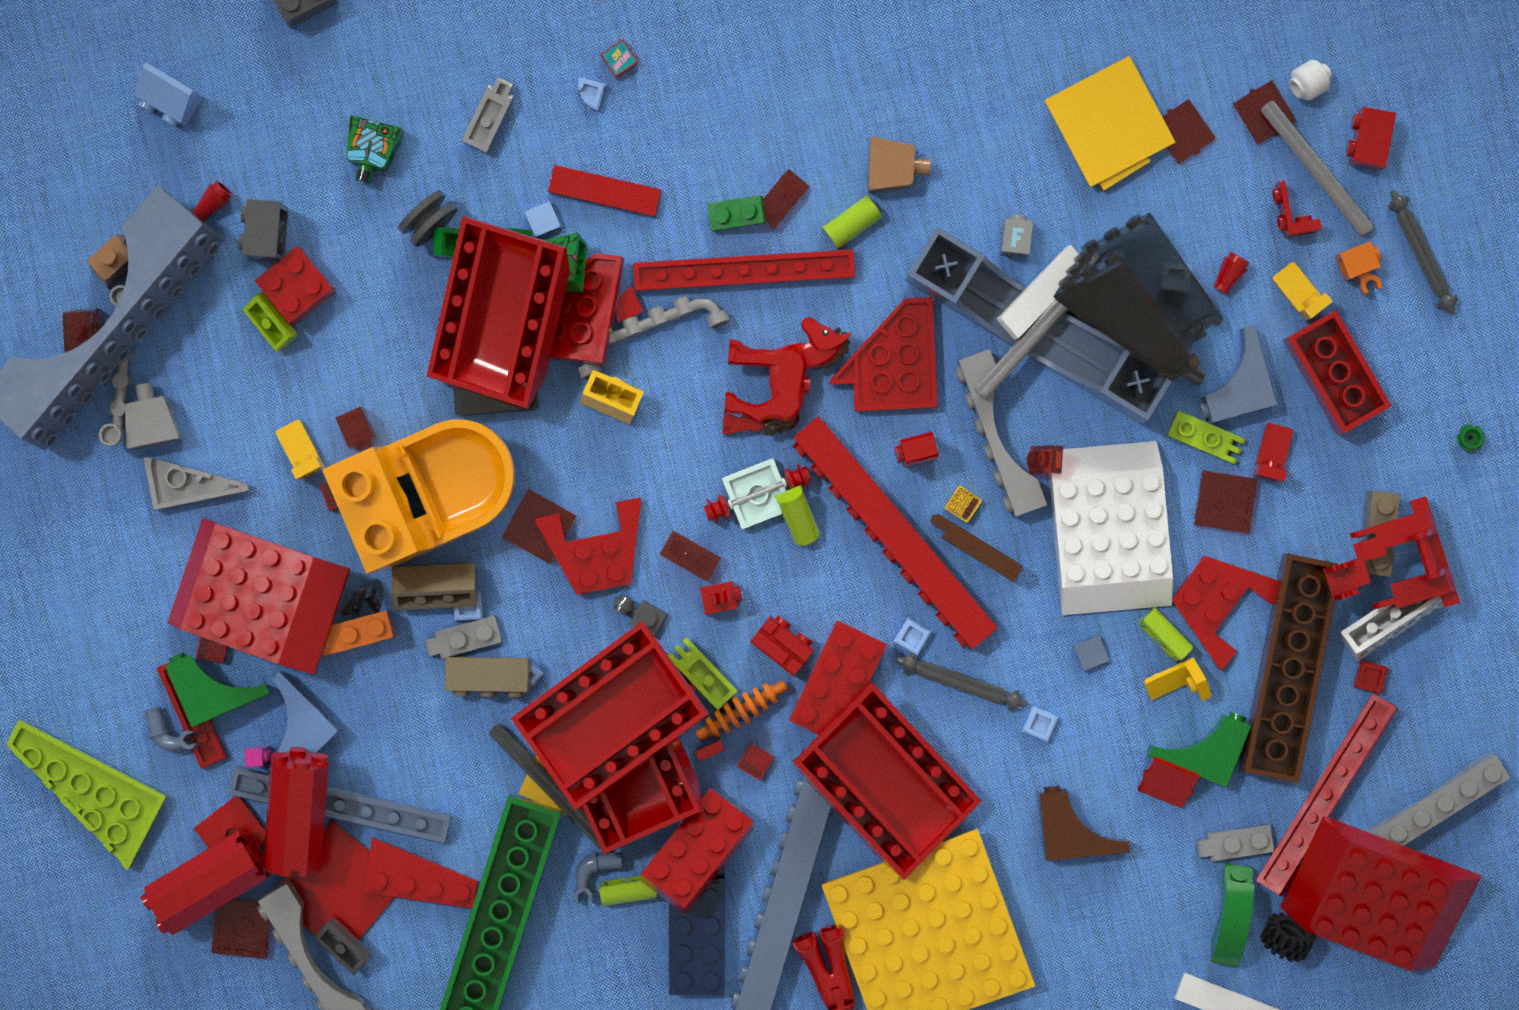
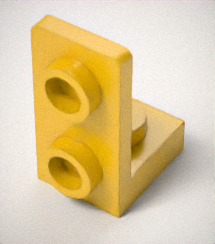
[1272,262,1333,321]
[276,420,325,480]
[1144,657,1212,701]

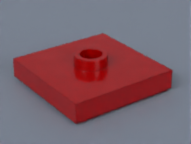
[194,796,266,848]

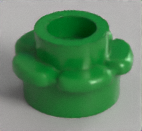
[1457,425,1484,452]

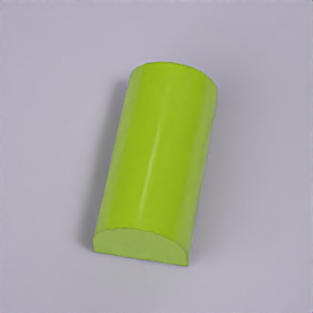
[822,195,882,250]
[242,292,299,353]
[775,485,820,546]
[1138,607,1193,662]
[599,875,658,906]

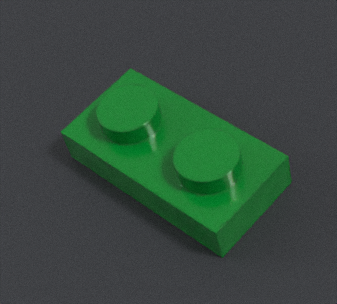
[707,195,766,232]

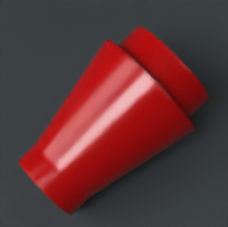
[192,181,233,222]
[1213,251,1249,294]

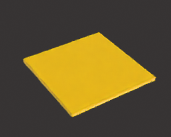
[1044,56,1176,187]

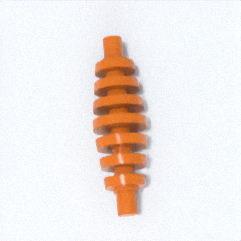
[695,680,788,741]

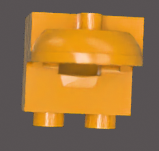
[322,419,515,574]

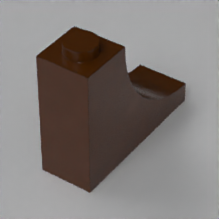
[1037,785,1130,861]

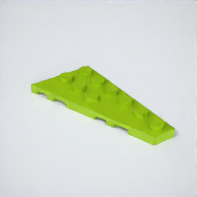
[6,720,168,871]

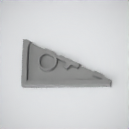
[144,457,250,510]

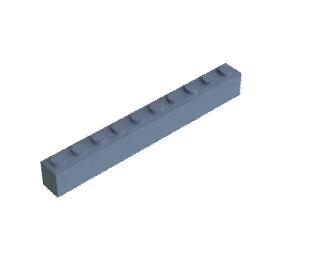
[730,779,831,1010]

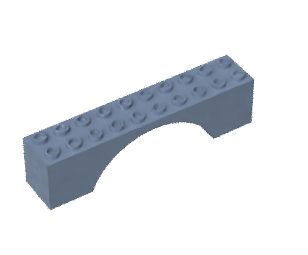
[0,185,224,451]
[905,227,1177,424]

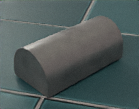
[313,916,373,975]

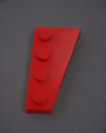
[364,837,478,908]

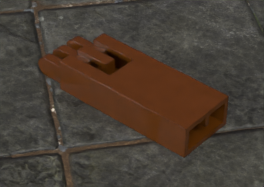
[930,514,1023,582]

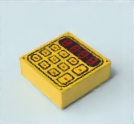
[944,485,982,523]

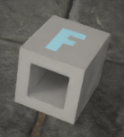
[1000,215,1033,257]

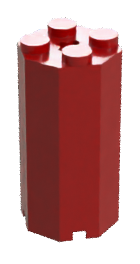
[263,747,329,877]
[141,828,272,935]

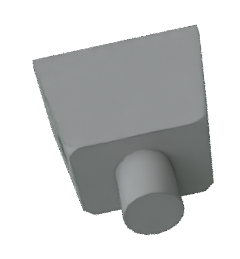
[125,383,183,450]

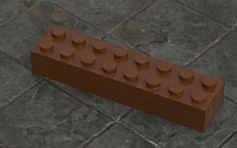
[1239,553,1338,783]

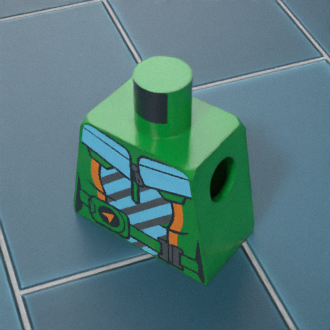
[347,115,405,184]

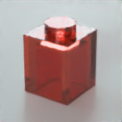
[335,406,377,451]

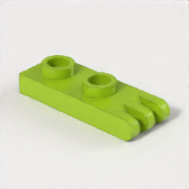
[1166,410,1246,465]
[668,637,738,710]

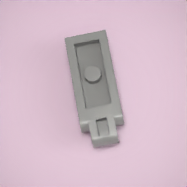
[461,77,514,154]
[425,615,503,659]
[1197,824,1274,861]

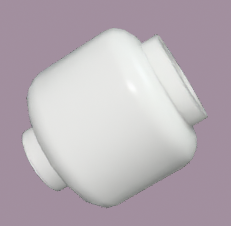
[1289,60,1332,101]

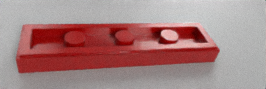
[548,165,662,217]
[156,662,228,769]

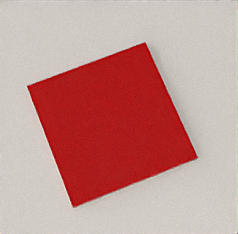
[276,820,395,940]

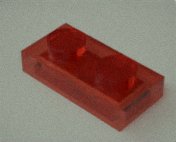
[763,169,810,230]
[1027,445,1063,474]
[659,531,721,582]

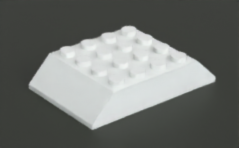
[1047,441,1173,615]

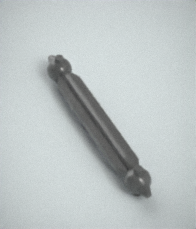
[1388,190,1459,315]
[896,653,1028,711]

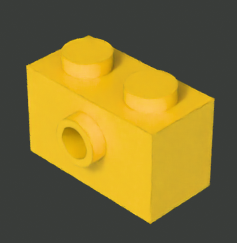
[579,370,644,425]

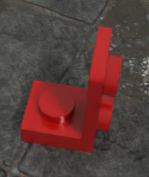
[1272,180,1322,238]
[1252,423,1293,482]

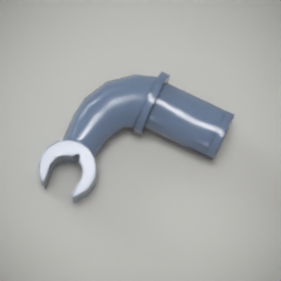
[144,707,203,752]
[574,851,623,905]

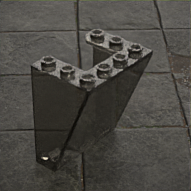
[1053,212,1224,381]

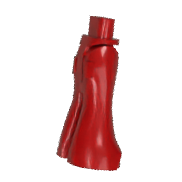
[792,924,855,1010]

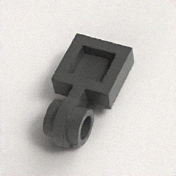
[613,594,667,636]

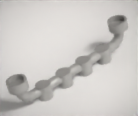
[99,285,135,446]
[578,296,730,380]

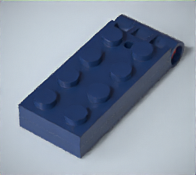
[669,866,725,995]

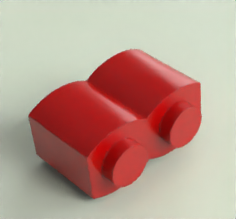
[894,432,939,467]

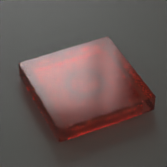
[1194,470,1258,533]
[502,489,577,564]
[211,898,271,959]

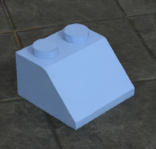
[133,62,202,127]

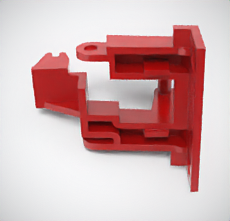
[1324,496,1460,609]

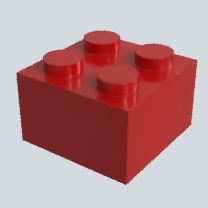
[254,246,337,326]

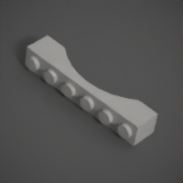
[955,349,1047,517]
[1365,753,1510,846]
[258,880,370,1010]

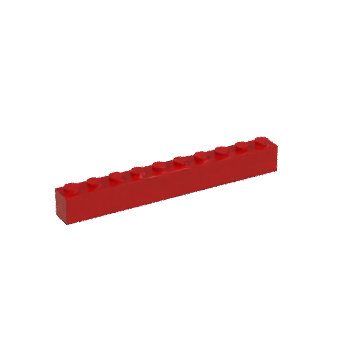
[793,416,998,649]

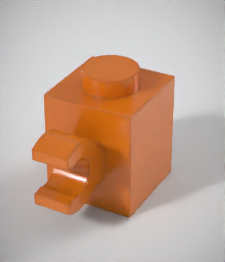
[1335,241,1382,295]

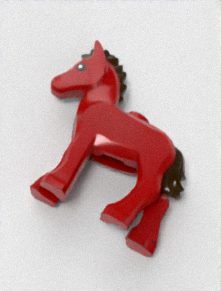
[722,317,851,436]

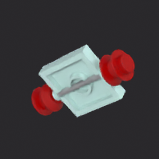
[703,458,812,530]

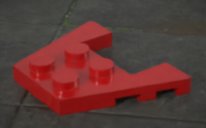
[534,497,641,595]
[1172,556,1277,671]

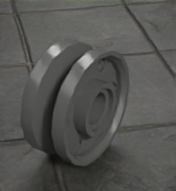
[398,190,458,248]

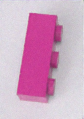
[245,746,273,767]

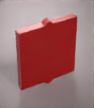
[1137,756,1200,808]

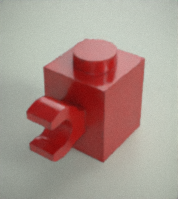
[700,581,742,615]

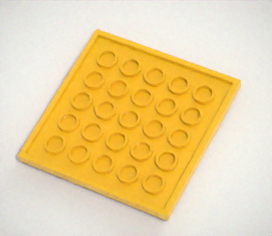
[821,828,1035,1010]

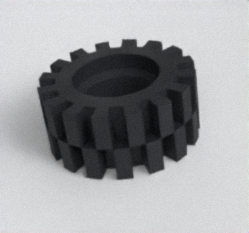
[1260,912,1316,962]

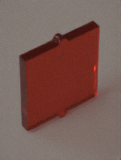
[1233,80,1296,145]
[1163,99,1216,164]

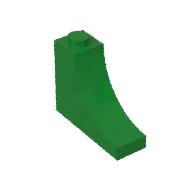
[165,652,270,728]
[1146,712,1251,788]

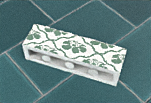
[1341,596,1443,662]

